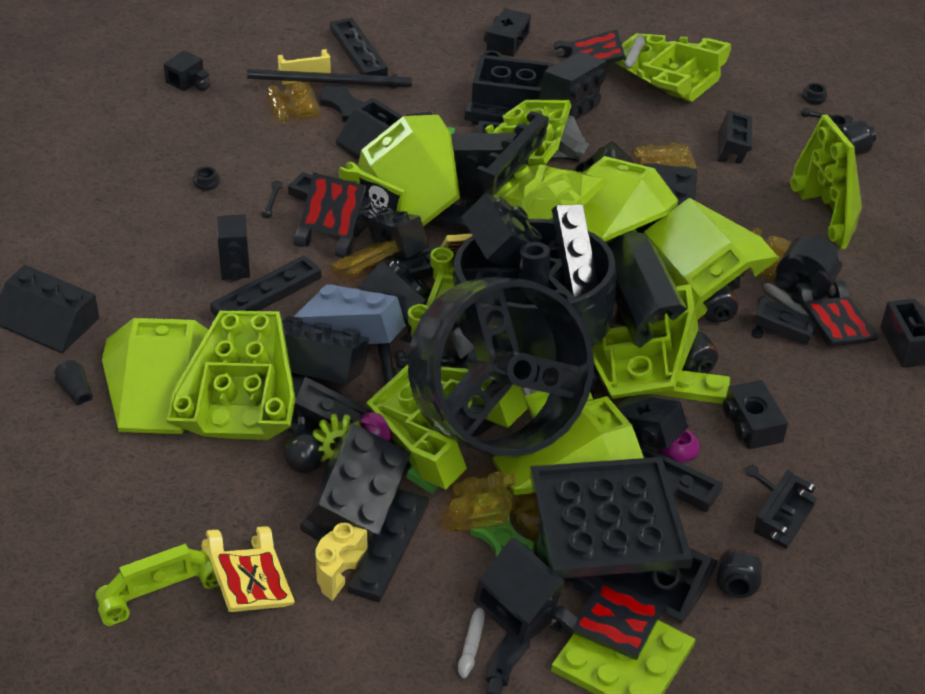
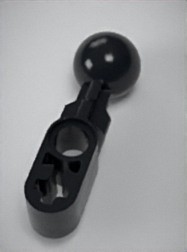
[284,374,325,473]

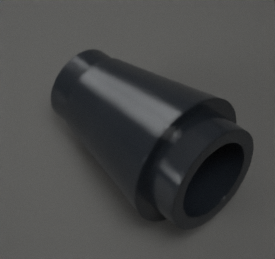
[55,360,93,405]

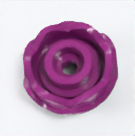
[359,413,392,442]
[661,429,700,463]

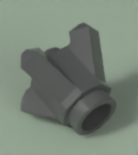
[551,115,590,162]

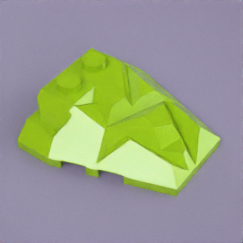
[614,33,731,102]
[485,100,571,166]
[494,164,606,220]

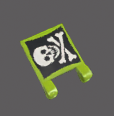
[339,162,406,220]

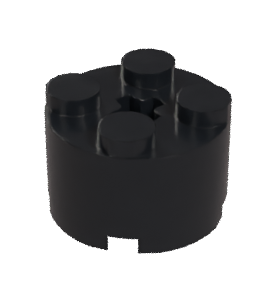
[775,235,842,300]

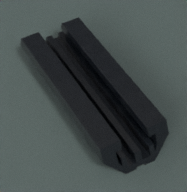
[607,232,687,348]

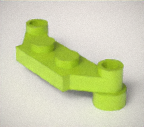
[408,247,454,336]
[95,543,219,626]

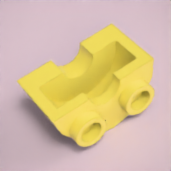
[315,523,368,601]

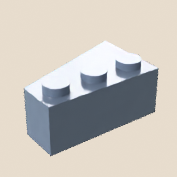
[294,284,406,344]

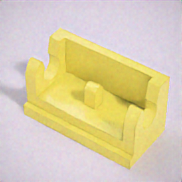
[278,49,331,85]

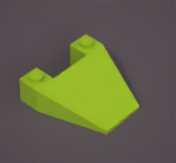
[592,284,698,399]
[366,365,528,490]

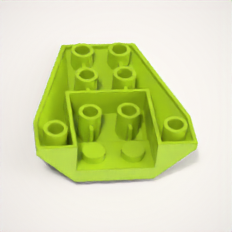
[790,114,862,249]
[358,115,460,226]
[583,156,678,241]
[644,198,779,320]
[166,311,295,440]
[102,318,208,434]
[492,396,644,495]

